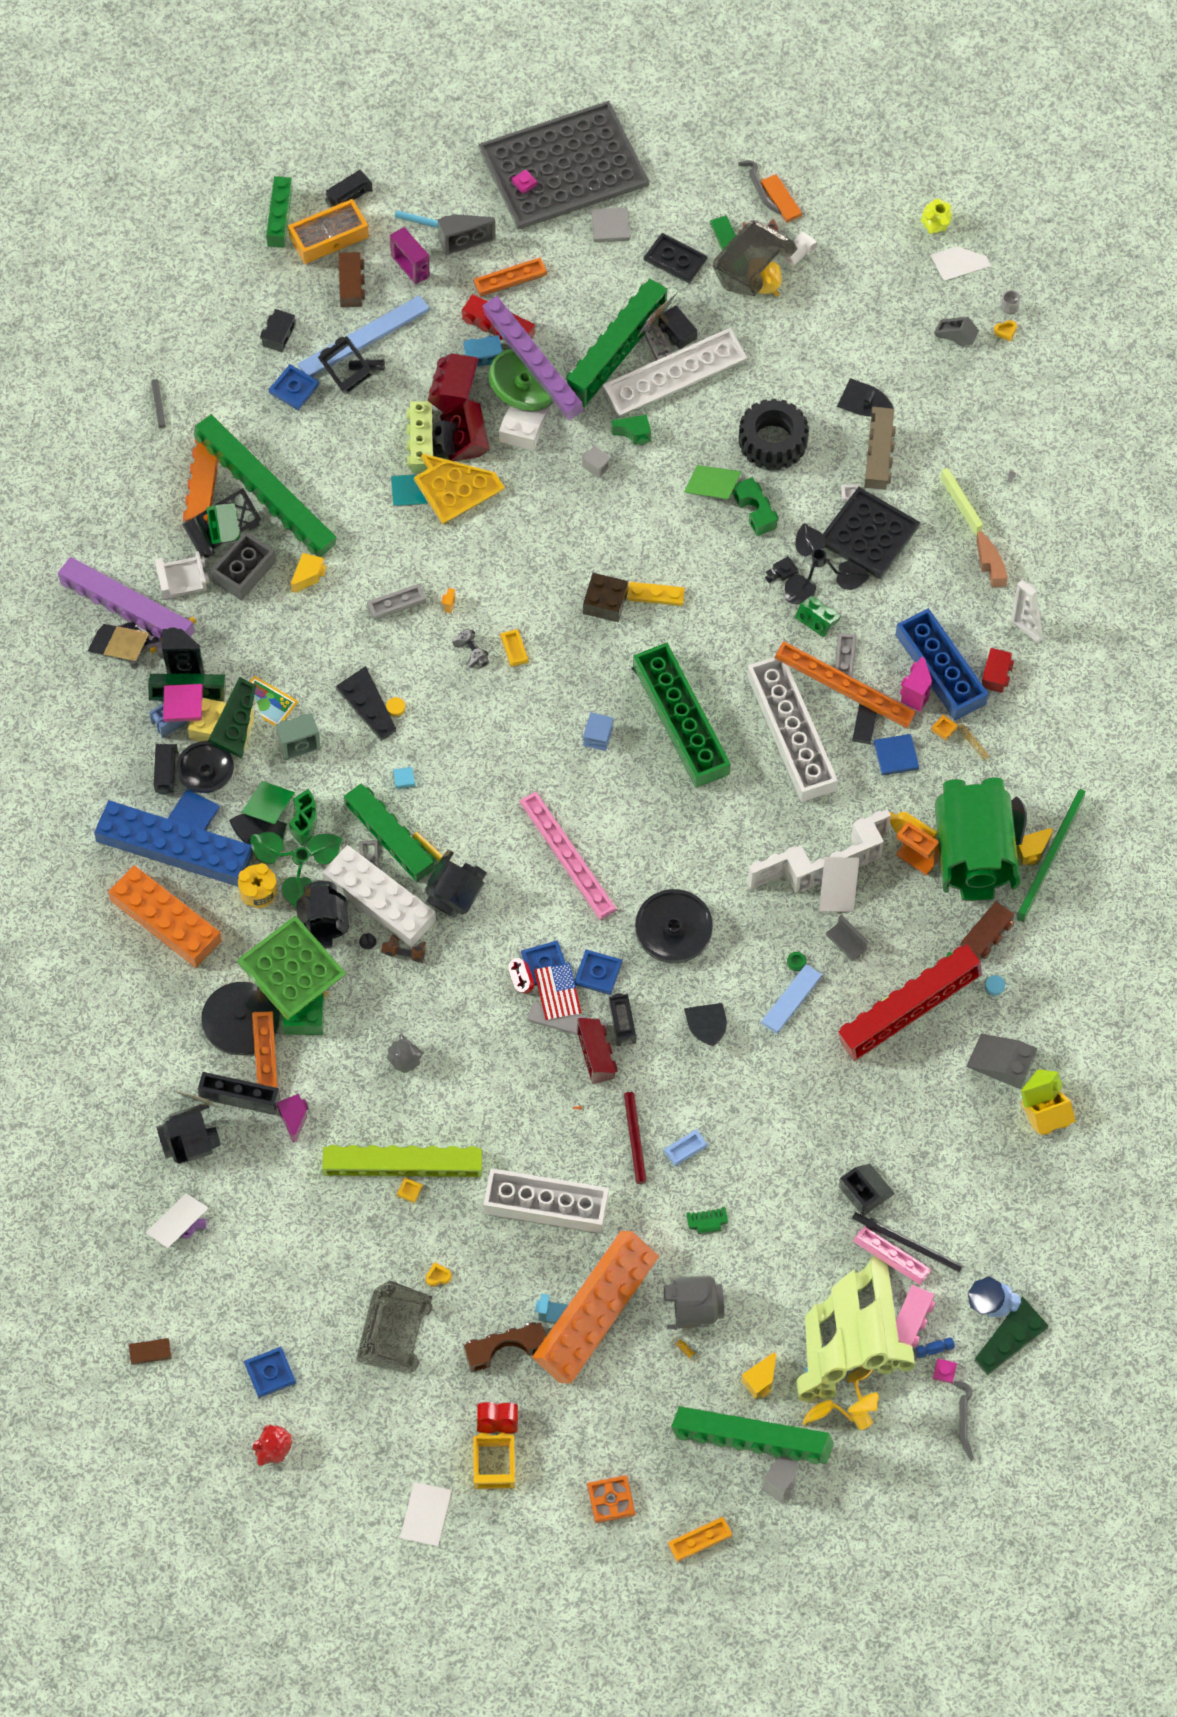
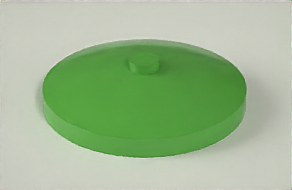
[488,349,553,411]

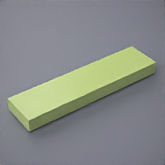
[940,468,983,535]

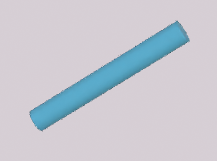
[395,210,438,228]

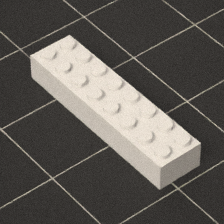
[747,657,838,802]

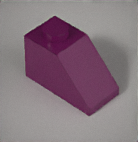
[277,1093,309,1143]

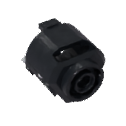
[425,850,487,918]
[296,881,349,948]
[156,1103,221,1164]

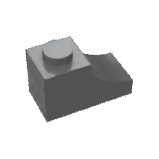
[934,317,979,346]

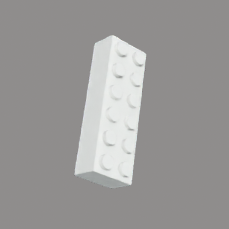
[322,845,437,948]
[483,1168,609,1233]

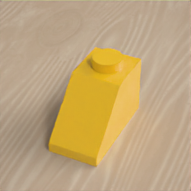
[291,553,327,593]
[1016,828,1053,866]
[741,1352,776,1399]

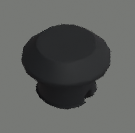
[359,933,376,950]

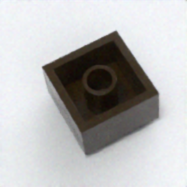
[583,573,629,623]

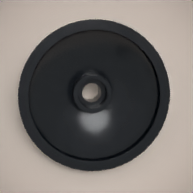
[177,741,234,793]

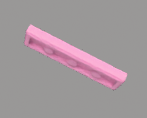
[853,1226,931,1285]

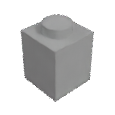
[582,446,611,478]

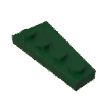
[207,677,256,759]

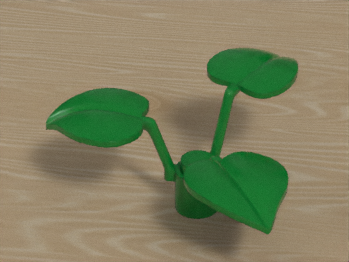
[251,832,342,908]

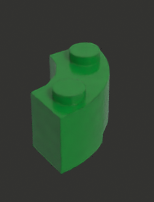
[289,789,317,846]

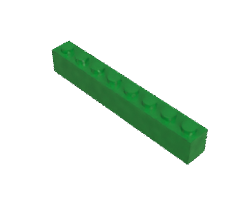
[671,1406,834,1464]

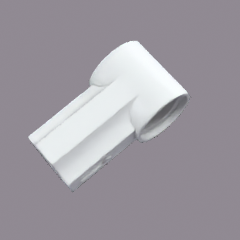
[782,232,818,266]

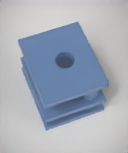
[149,704,186,738]
[583,712,613,751]

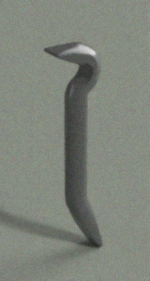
[738,160,780,215]
[952,1381,974,1461]

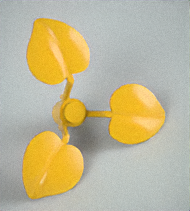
[803,1366,879,1430]

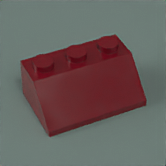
[427,353,479,413]
[440,399,490,461]
[576,1018,618,1084]

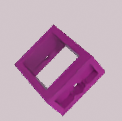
[390,227,430,285]

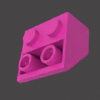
[900,657,932,712]

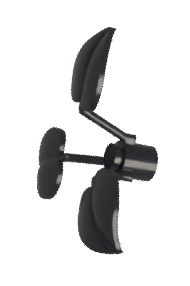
[785,523,870,604]

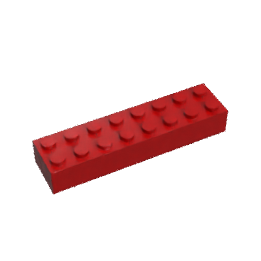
[838,944,982,1061]

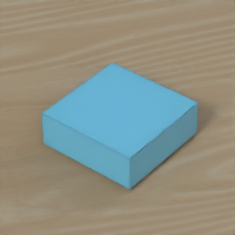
[393,767,415,789]

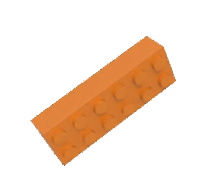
[108,865,222,968]

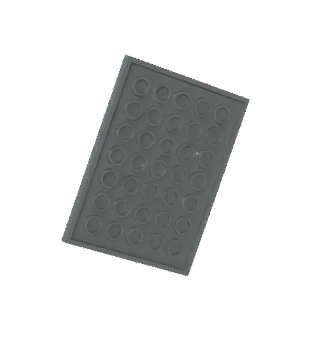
[478,101,650,230]

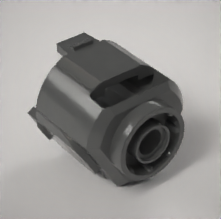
[664,1275,724,1330]

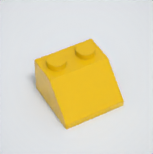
[1021,1091,1076,1135]

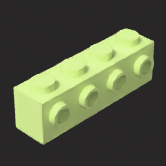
[406,401,433,473]

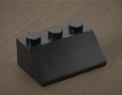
[162,627,205,674]

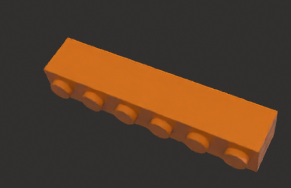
[183,439,219,524]

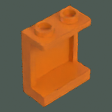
[896,821,939,875]

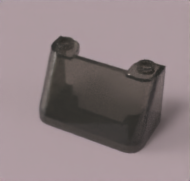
[713,220,798,296]
[357,1280,432,1373]

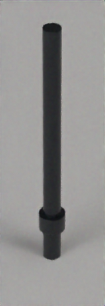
[852,1212,963,1272]

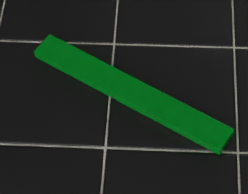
[1017,788,1086,922]

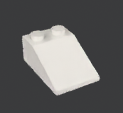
[499,406,550,451]

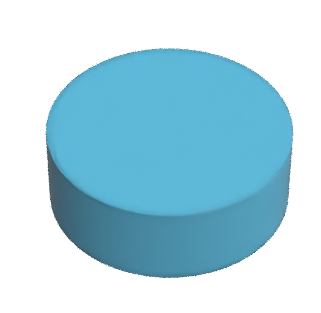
[985,975,1005,996]

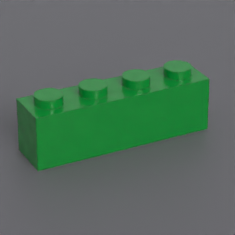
[266,176,293,248]

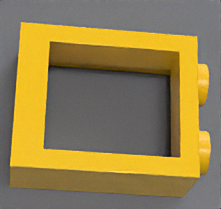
[473,1433,515,1489]

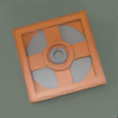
[587,1475,635,1524]

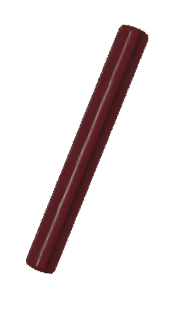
[624,1092,647,1184]

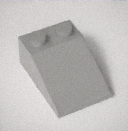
[762,1456,798,1504]

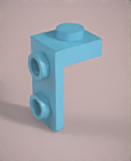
[535,1294,568,1323]

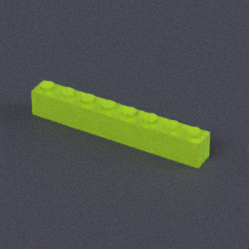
[322,1145,482,1177]

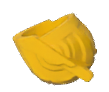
[748,259,782,297]

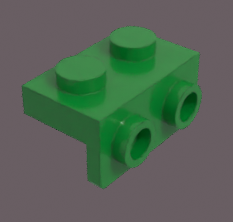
[795,596,841,637]

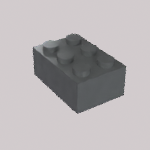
[211,531,276,601]

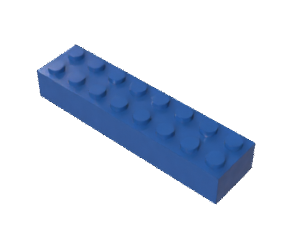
[94,800,253,887]

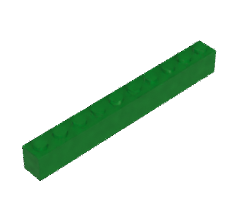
[194,414,337,557]

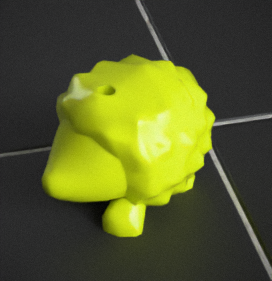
[920,198,953,234]

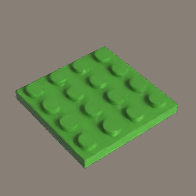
[237,915,346,1020]

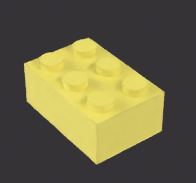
[188,698,254,750]

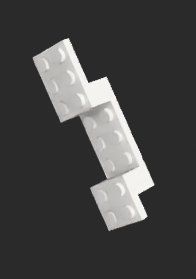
[748,809,891,894]

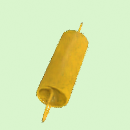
[672,1337,699,1361]

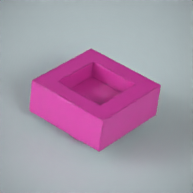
[512,170,537,194]
[933,1358,957,1384]

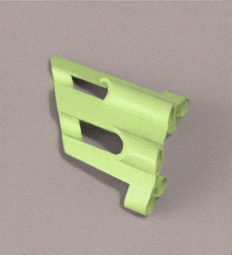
[796,1256,915,1402]

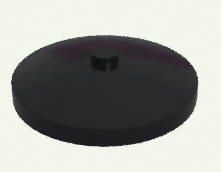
[635,889,713,963]
[201,982,280,1055]

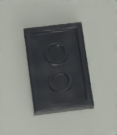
[643,232,708,284]

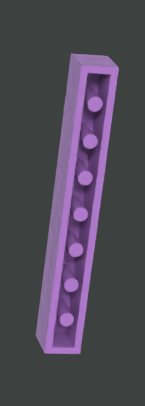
[483,296,583,421]
[58,556,195,638]

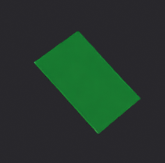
[241,781,295,824]

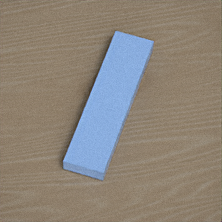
[761,964,822,1034]

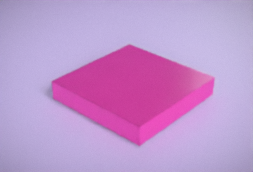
[163,684,203,722]

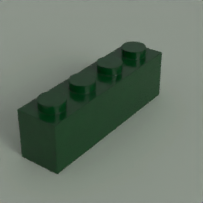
[148,674,226,702]

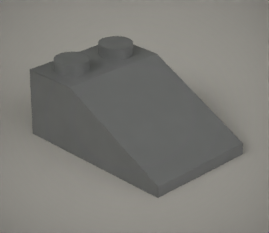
[437,214,496,256]
[966,1033,1037,1090]

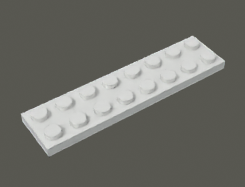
[602,328,747,418]

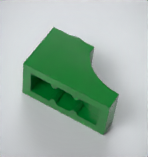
[611,414,651,445]

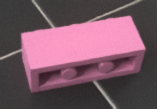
[896,1285,936,1348]

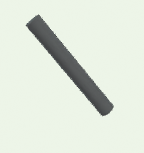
[151,379,166,428]

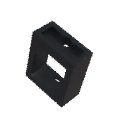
[318,336,375,395]

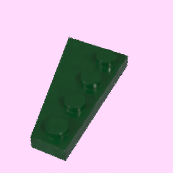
[974,1296,1049,1376]

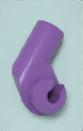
[181,1219,206,1239]

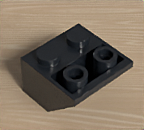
[839,1163,895,1216]

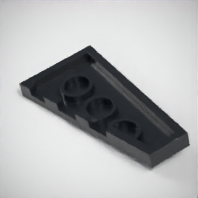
[336,666,396,741]

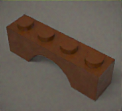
[463,1322,546,1373]

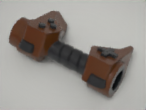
[381,934,426,963]

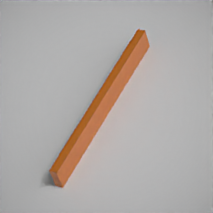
[774,641,916,728]

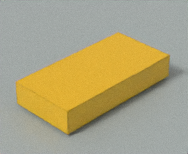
[500,629,529,667]

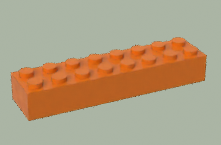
[532,1231,659,1384]

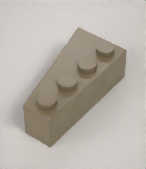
[864,407,896,490]

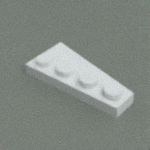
[1011,580,1043,643]

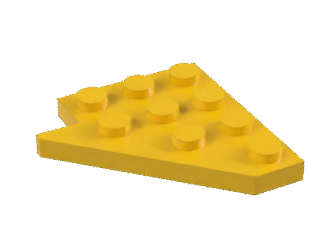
[413,454,505,525]

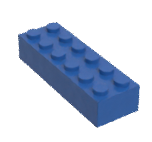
[895,608,988,721]

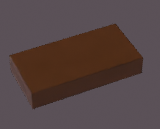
[128,1338,172,1365]

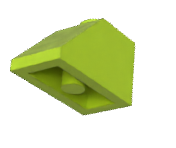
[1021,1069,1062,1108]

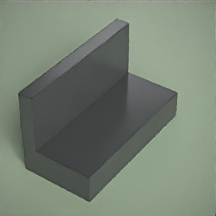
[826,914,868,961]

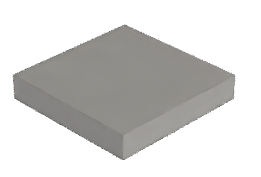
[592,207,630,242]

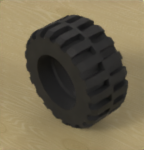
[738,398,809,470]

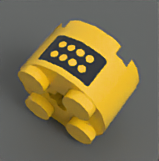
[238,863,278,908]

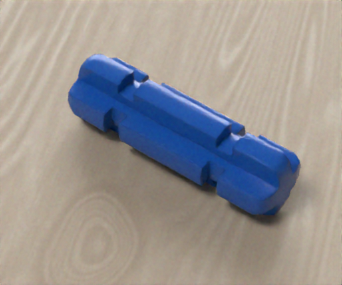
[915,1337,955,1358]

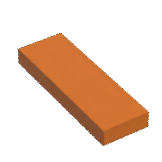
[761,174,802,223]

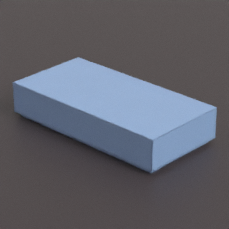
[664,1129,708,1166]

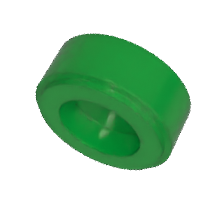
[787,952,806,971]

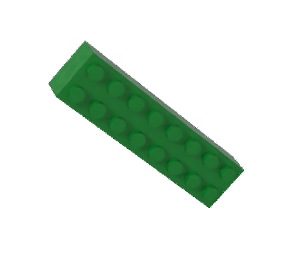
[566,278,668,408]
[633,642,731,788]

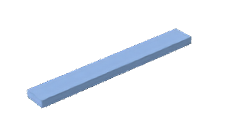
[298,295,429,377]

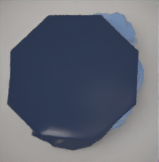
[968,1276,1021,1317]

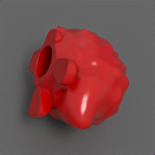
[252,1424,293,1466]

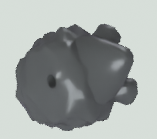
[386,1034,424,1073]

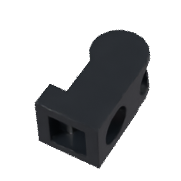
[432,420,457,457]

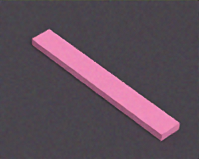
[520,792,616,920]

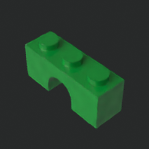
[732,477,779,536]

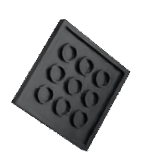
[823,486,921,579]

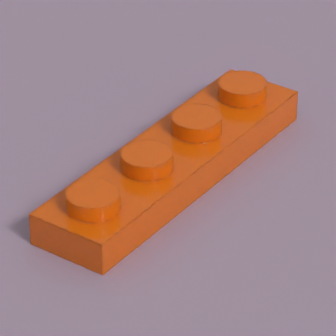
[473,257,547,297]
[252,1012,278,1088]

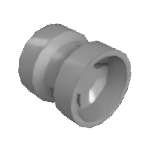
[1001,290,1020,314]

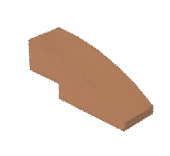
[976,531,1008,587]

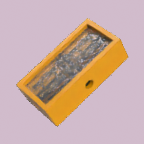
[288,199,369,264]

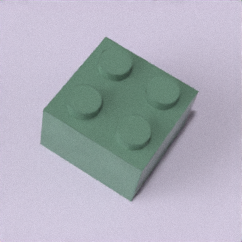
[276,713,321,760]

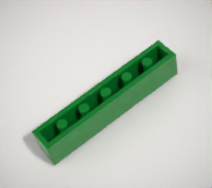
[344,783,435,883]

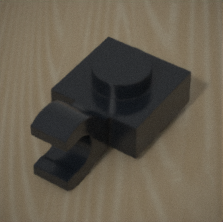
[765,556,799,583]

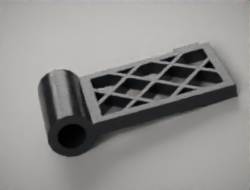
[182,488,262,558]

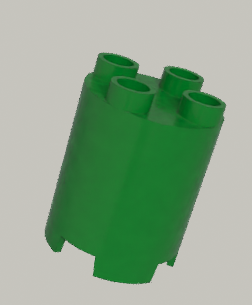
[934,777,1020,901]

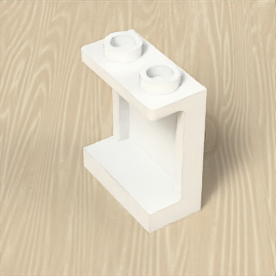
[155,551,209,599]

